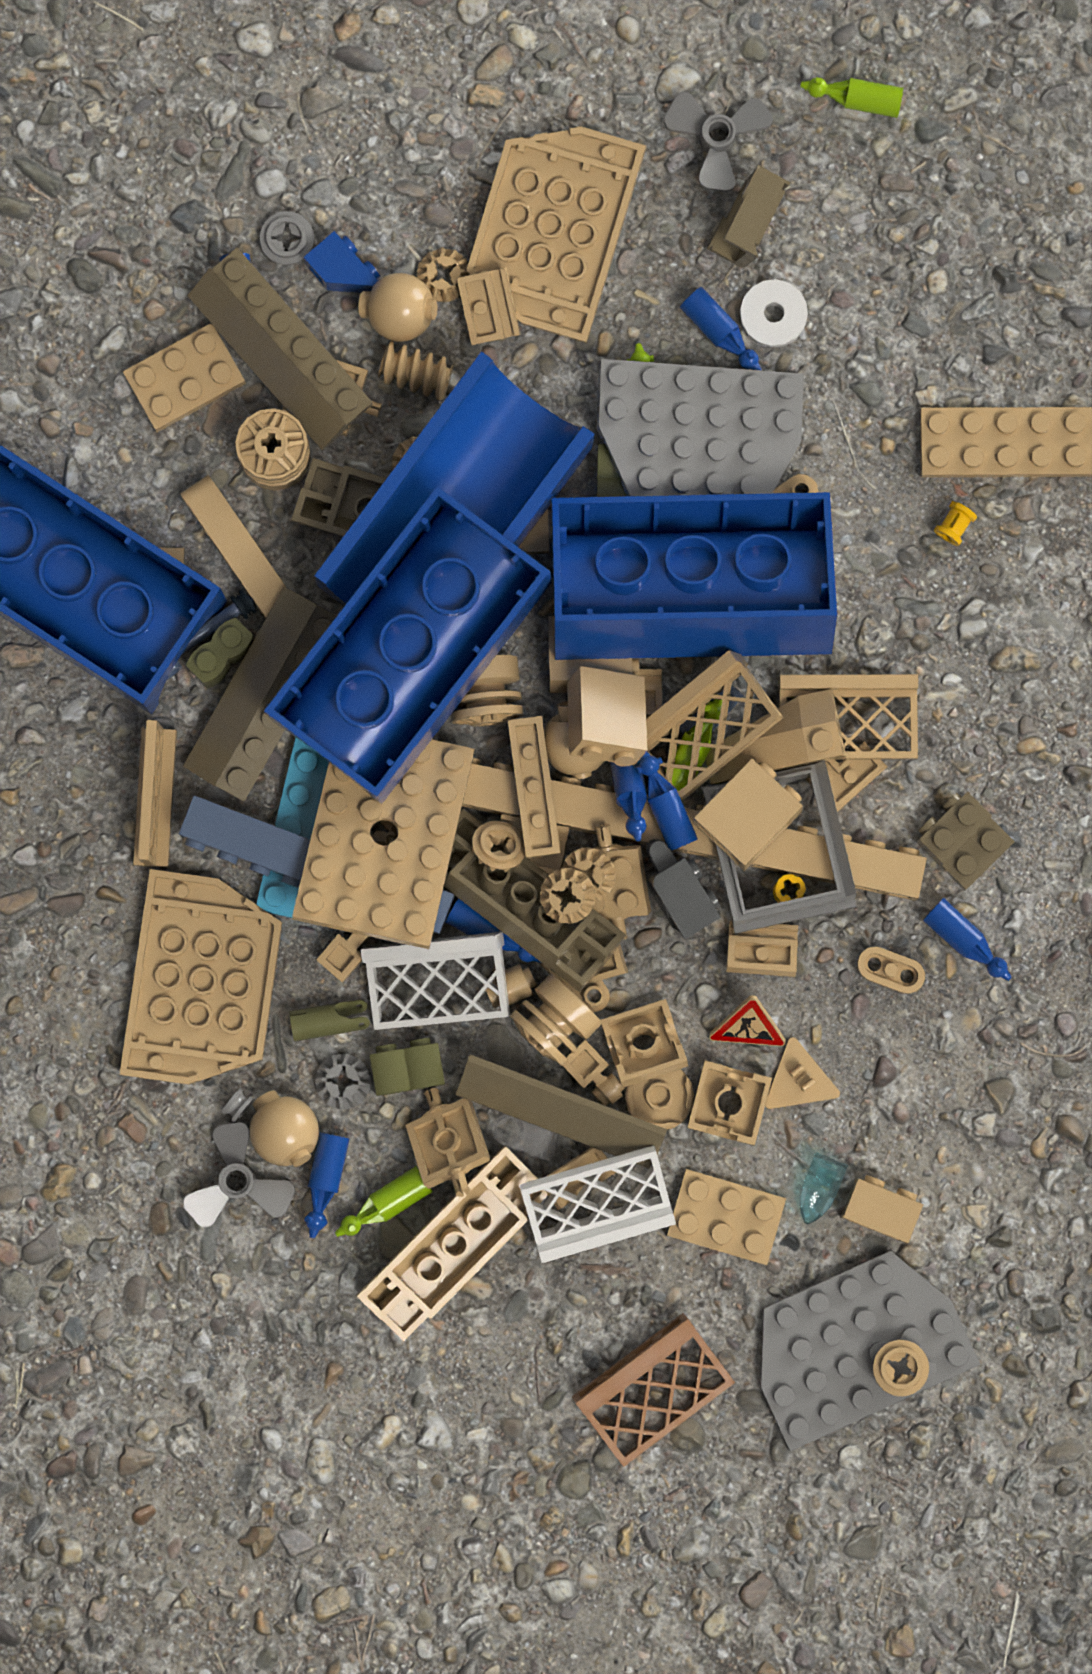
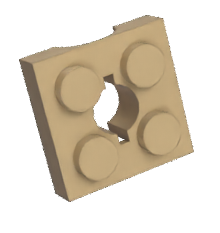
[600,999,688,1088]
[687,1061,772,1146]

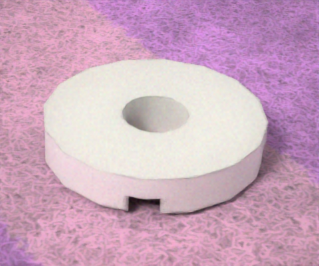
[740,279,808,348]

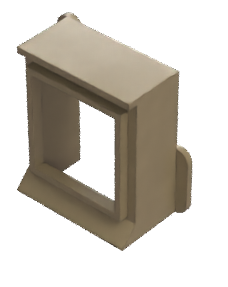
[706,165,791,268]

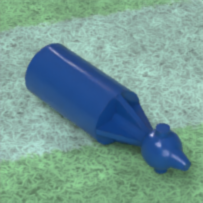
[680,287,762,371]
[635,751,698,851]
[610,758,647,841]
[445,898,542,963]
[922,898,1012,981]
[304,1132,350,1238]

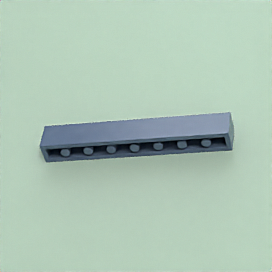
[179,796,455,935]

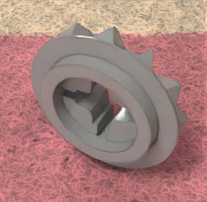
[260,211,314,267]
[315,1054,371,1109]

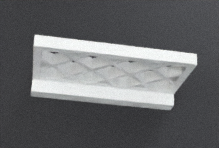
[361,932,510,1030]
[519,1145,676,1263]

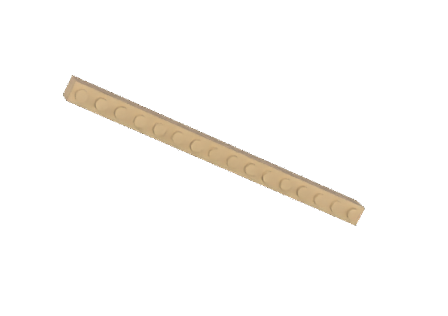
[462,758,927,901]

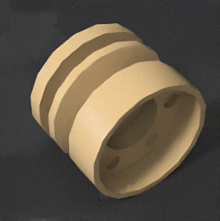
[235,408,311,491]
[451,655,524,727]
[510,973,602,1066]

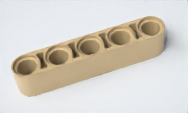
[180,475,286,619]

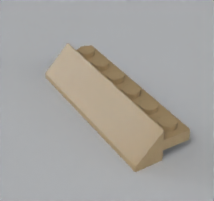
[356,1145,548,1341]

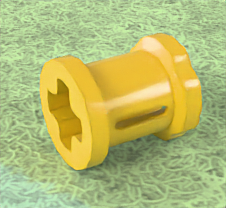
[933,501,977,546]
[773,874,806,903]

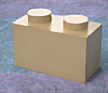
[840,1175,924,1244]

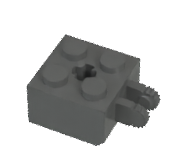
[645,839,721,939]

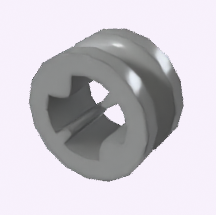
[221,1088,254,1123]

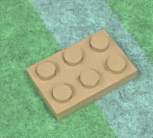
[123,323,246,432]
[666,1169,786,1265]

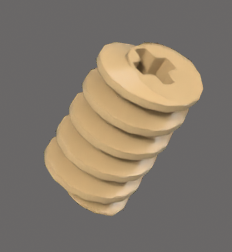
[378,340,454,401]

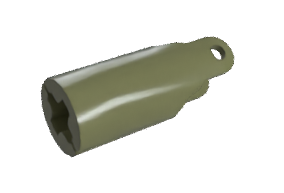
[289,1000,370,1042]

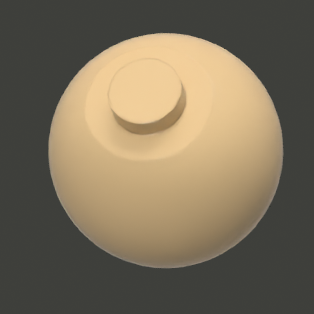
[358,273,437,342]
[544,701,605,779]
[249,1091,319,1167]

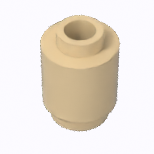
[483,963,537,1009]

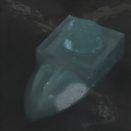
[800,1152,848,1224]

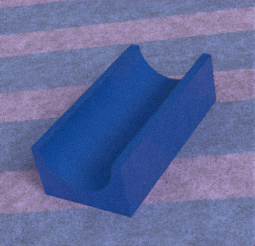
[314,351,595,606]
[0,445,227,715]
[264,486,551,804]
[552,492,837,660]

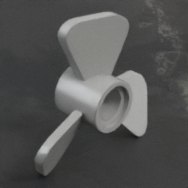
[664,92,773,192]
[183,1122,295,1227]

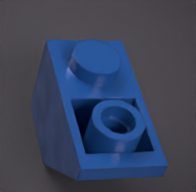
[303,231,380,293]

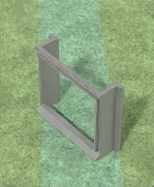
[701,760,857,934]

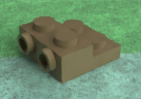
[917,792,1015,891]

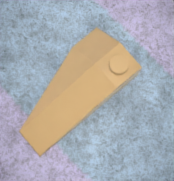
[706,689,846,785]

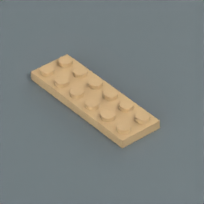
[920,407,1092,477]

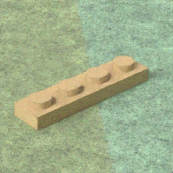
[507,716,560,859]

